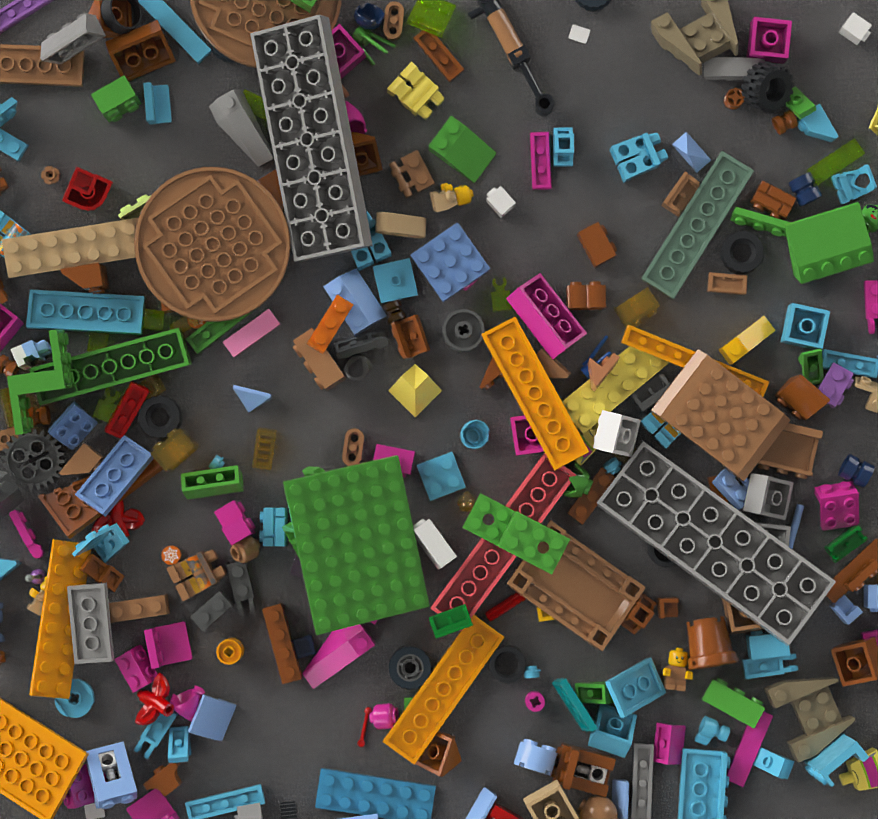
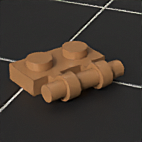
[389,150,435,198]

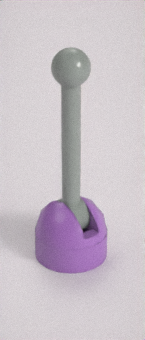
[25,569,46,585]

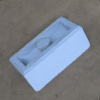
[611,779,629,819]
[466,787,497,819]

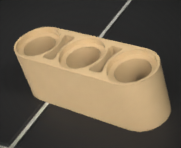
[375,212,426,238]

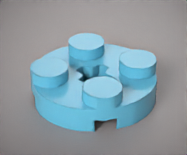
[55,679,95,718]

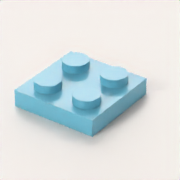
[417,452,466,501]

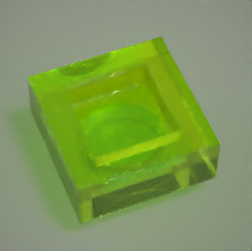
[143,309,164,331]

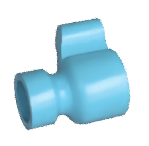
[695,716,730,746]

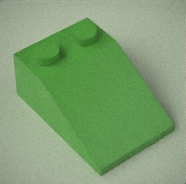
[428,116,497,184]

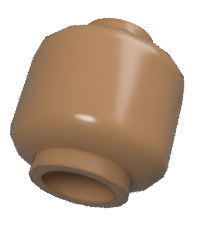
[230,536,260,563]

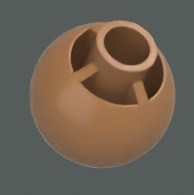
[578,795,618,819]

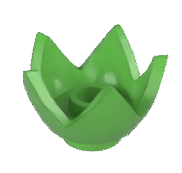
[562,463,593,498]

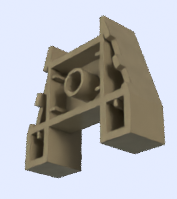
[651,0,738,76]
[764,676,855,762]

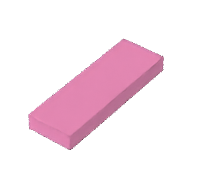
[223,309,281,358]

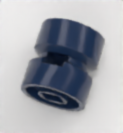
[788,172,823,207]
[838,454,875,488]

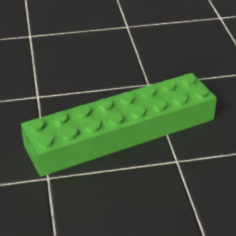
[29,328,192,406]

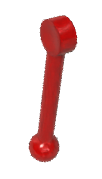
[357,707,372,747]

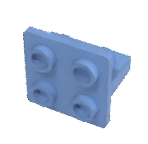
[48,401,98,450]

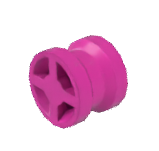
[525,691,545,712]

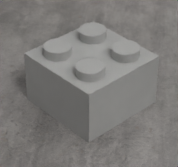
[743,473,794,520]

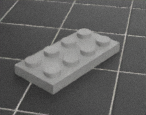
[67,583,114,664]

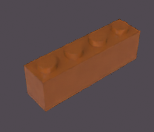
[262,603,303,684]

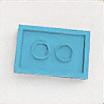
[605,657,666,718]

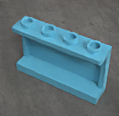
[804,733,869,787]

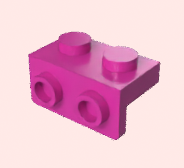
[114,645,157,693]

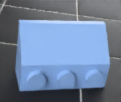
[323,268,387,337]

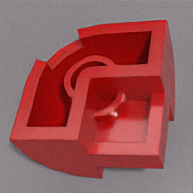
[62,166,113,211]

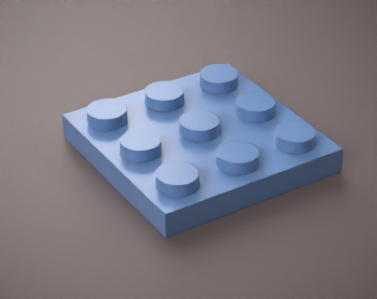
[410,222,491,303]

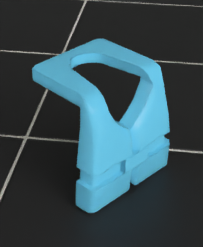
[831,164,877,205]

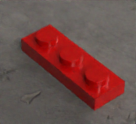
[104,381,150,439]

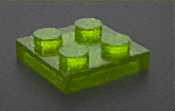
[407,0,456,38]

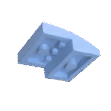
[188,694,237,741]

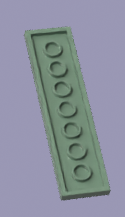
[640,151,754,300]

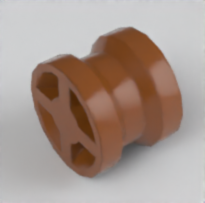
[724,88,745,110]

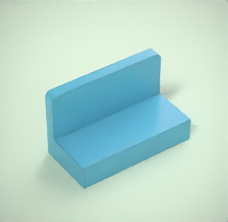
[143,82,172,125]

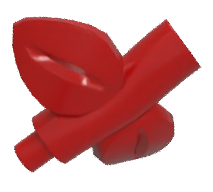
[92,500,145,537]
[135,673,174,725]

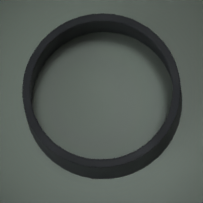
[101,0,142,34]

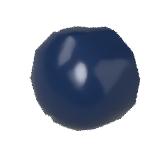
[354,3,385,30]

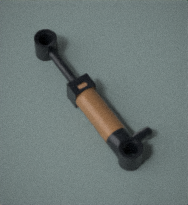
[468,0,554,116]

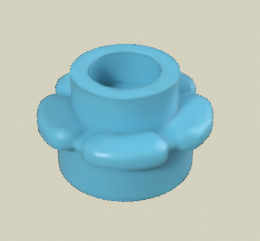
[208,455,225,469]
[603,457,622,475]
[524,666,541,678]

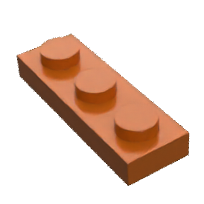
[307,295,353,354]

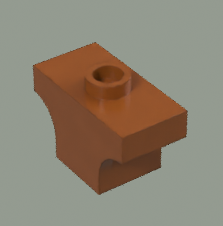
[621,593,657,635]
[143,762,182,797]

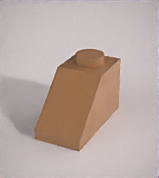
[536,348,571,378]
[59,443,105,476]

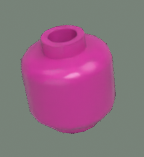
[369,703,399,730]

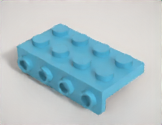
[677,748,730,819]

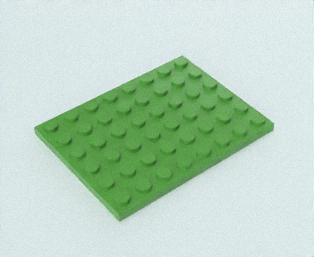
[283,455,430,635]

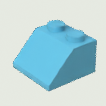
[588,704,637,758]

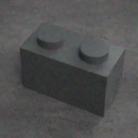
[190,590,234,631]

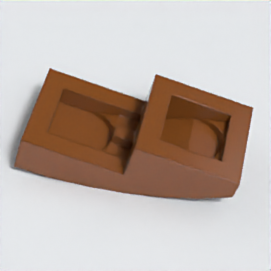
[79,554,125,592]

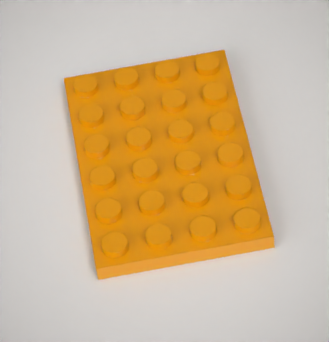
[0,698,89,819]

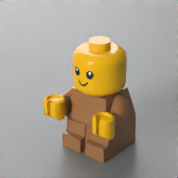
[662,647,693,692]

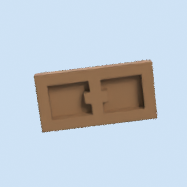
[661,171,700,217]

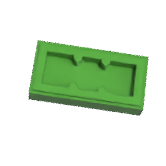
[786,86,816,119]

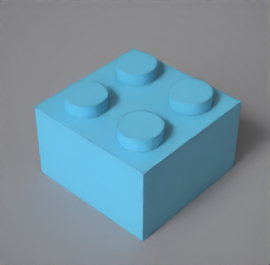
[780,303,830,350]

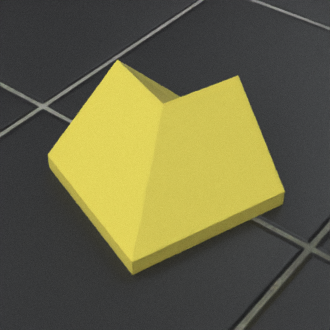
[388,364,442,418]

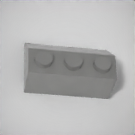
[40,13,106,64]

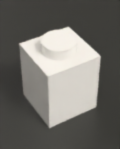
[838,12,872,45]
[486,186,516,218]

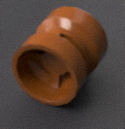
[772,109,798,135]
[0,354,20,377]
[28,406,51,426]

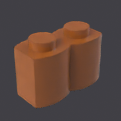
[566,281,606,310]

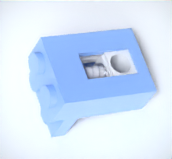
[85,741,137,809]

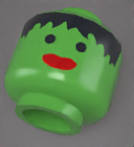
[861,204,878,233]

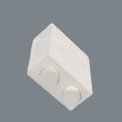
[413,519,457,569]

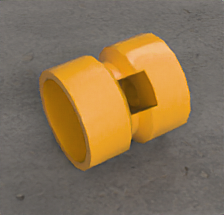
[216,637,244,665]

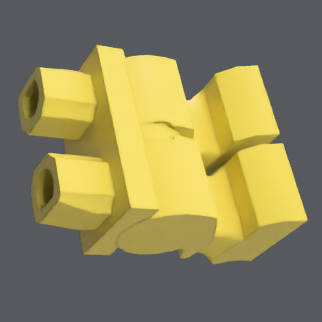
[387,61,444,120]

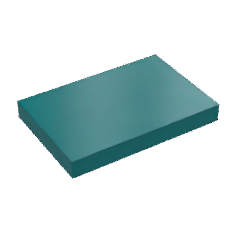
[552,678,598,732]

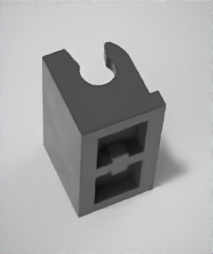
[630,373,670,412]

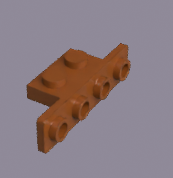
[826,538,878,603]

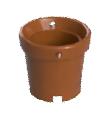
[686,616,739,670]

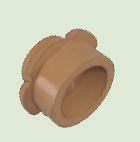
[41,166,60,185]

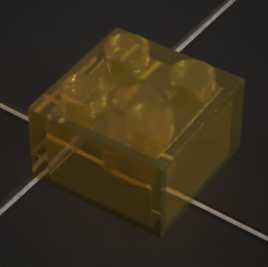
[151,428,200,472]

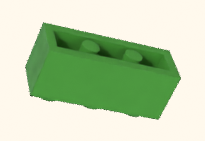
[181,465,244,500]
[702,678,765,728]

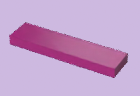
[726,711,773,787]

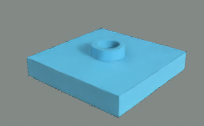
[373,258,418,304]

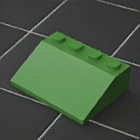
[785,202,874,284]

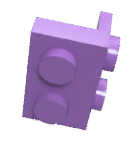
[818,362,854,408]

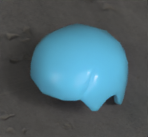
[460,420,490,450]

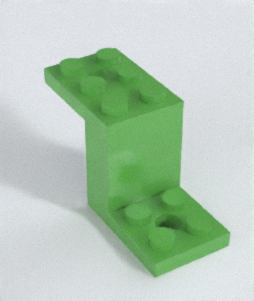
[7,330,74,435]
[462,493,570,575]

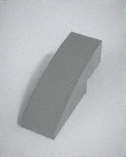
[704,57,765,81]

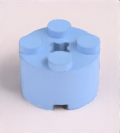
[514,739,558,776]

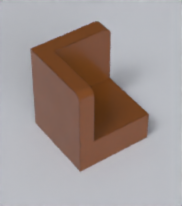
[657,597,679,618]

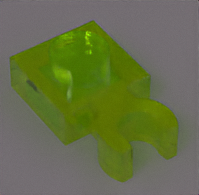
[491,277,512,312]
[93,388,120,422]

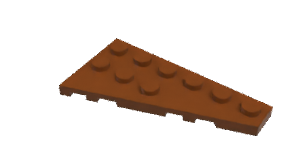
[38,457,163,539]

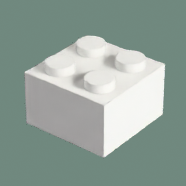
[593,410,641,457]

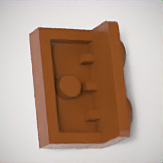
[391,314,430,359]

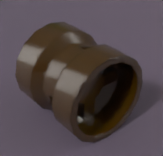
[383,299,407,324]

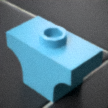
[553,127,574,167]
[753,747,795,780]

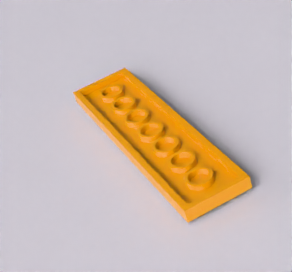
[481,317,589,471]
[29,539,91,699]
[382,615,504,765]

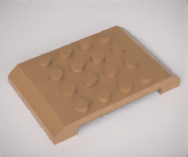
[651,349,790,481]
[506,520,646,651]

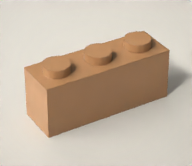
[109,594,170,623]

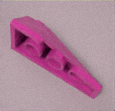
[302,624,376,689]

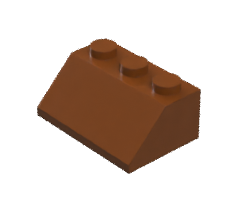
[105,20,176,81]

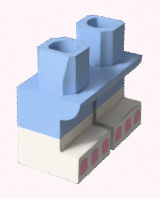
[10,340,52,370]

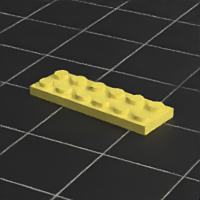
[562,347,669,435]

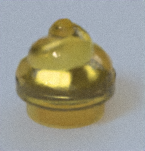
[457,491,476,512]

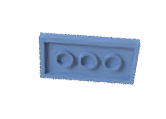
[75,435,154,517]

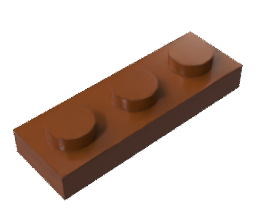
[414,26,464,83]
[567,467,616,525]

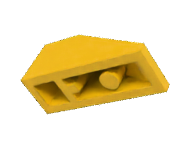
[719,316,776,365]

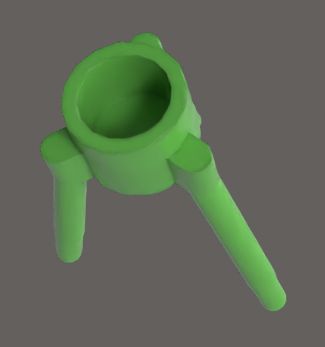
[352,26,396,66]

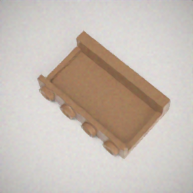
[757,423,823,479]

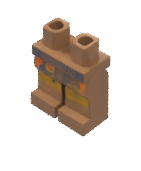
[166,549,227,601]

